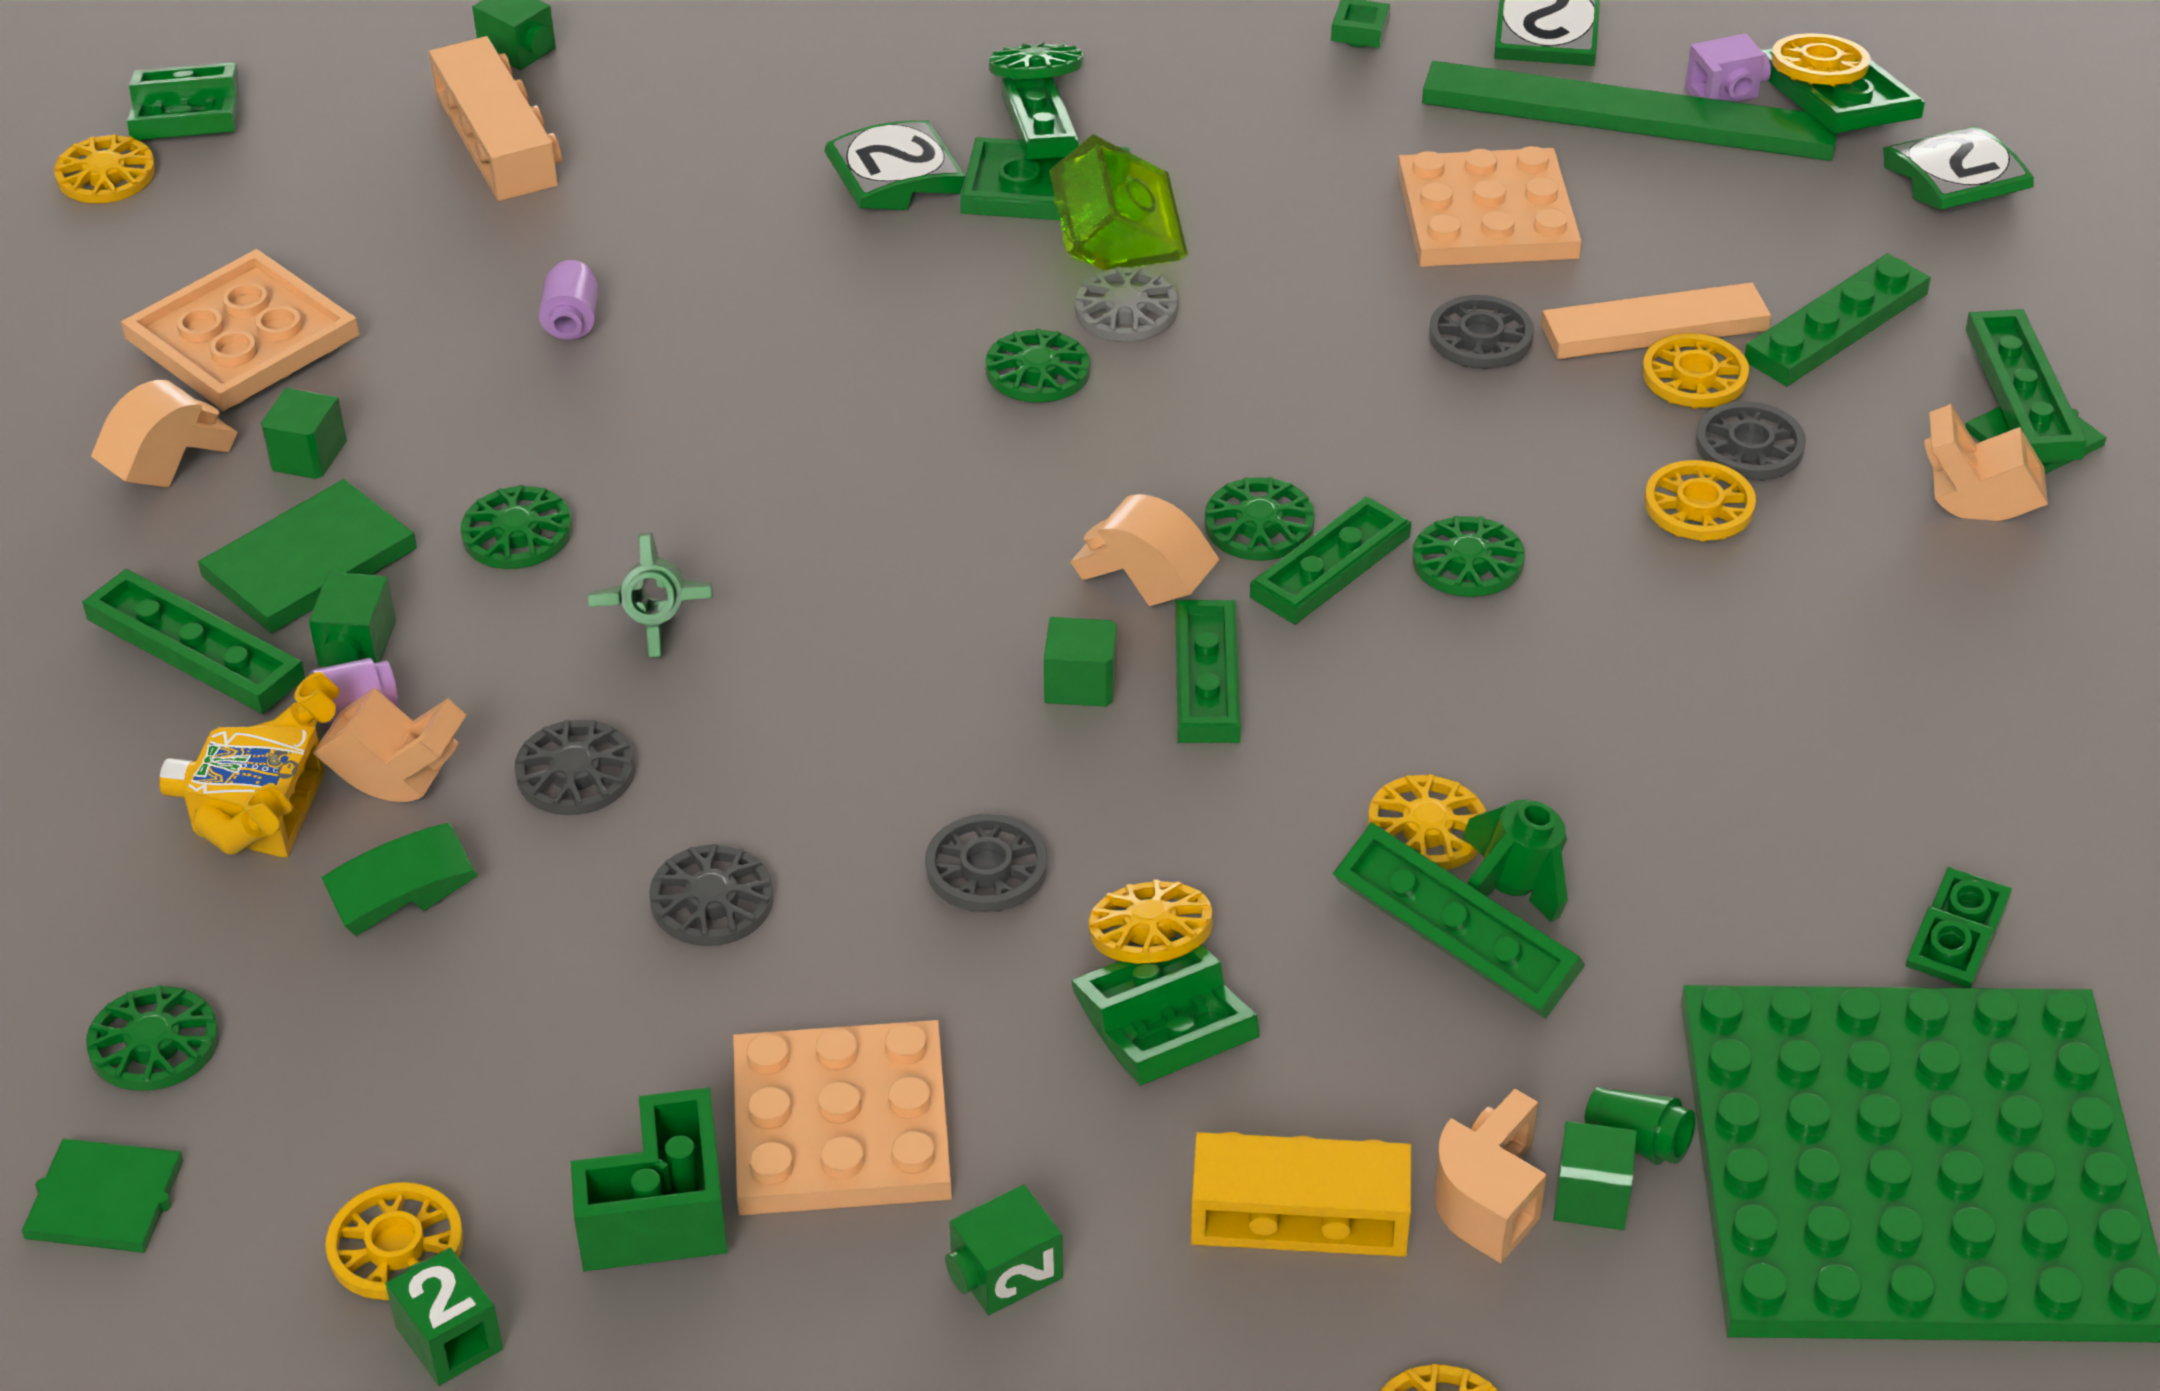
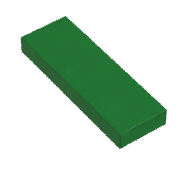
[1002,77,1078,159]
[1250,496,1411,625]
[1175,600,1241,743]

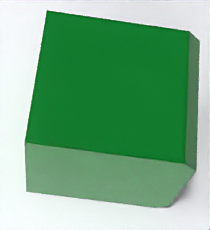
[261,388,347,479]
[1044,617,1117,707]
[1553,1120,1637,1230]

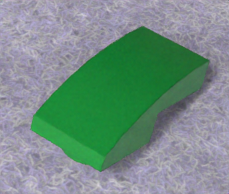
[321,822,479,936]
[1906,867,2012,988]

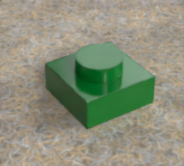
[1331,0,1390,48]

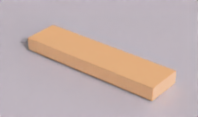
[1541,282,1771,359]

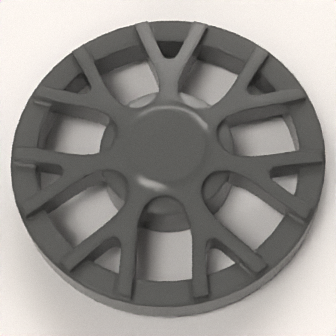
[1429,295,1534,369]
[1696,402,1806,481]
[515,719,635,815]
[925,814,1047,912]
[649,844,773,946]

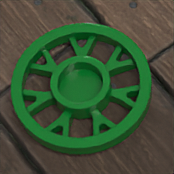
[988,42,1083,79]
[985,329,1090,402]
[1205,477,1315,561]
[461,485,572,569]
[1412,515,1525,597]
[86,985,219,1091]

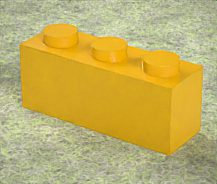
[1191,1132,1411,1257]

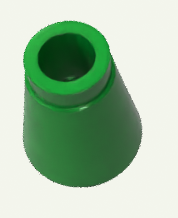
[1584,1086,1696,1165]

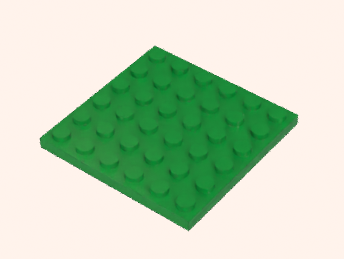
[1681,985,2160,1343]

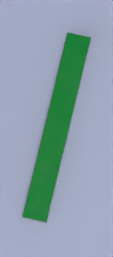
[1422,60,1837,161]

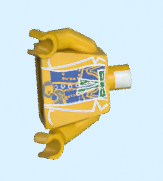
[159,672,340,858]

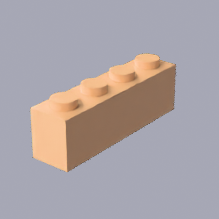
[429,36,562,202]

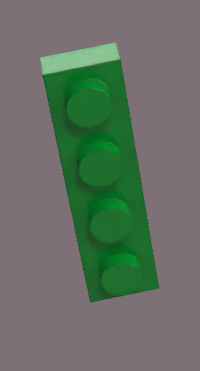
[1744,253,1931,387]
[1966,309,2087,463]
[82,568,305,714]
[1332,822,1585,1019]

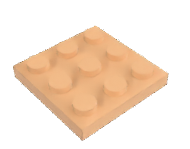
[1397,146,1582,267]
[121,249,359,412]
[733,1020,952,1216]

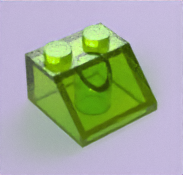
[1049,134,1188,271]

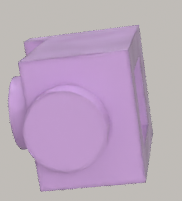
[1685,33,1771,102]

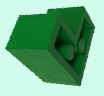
[570,1087,728,1272]

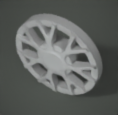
[1075,266,1177,342]

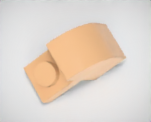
[91,380,238,488]
[1924,404,2048,521]
[1070,494,1220,606]
[313,688,467,802]
[1434,1088,1547,1264]

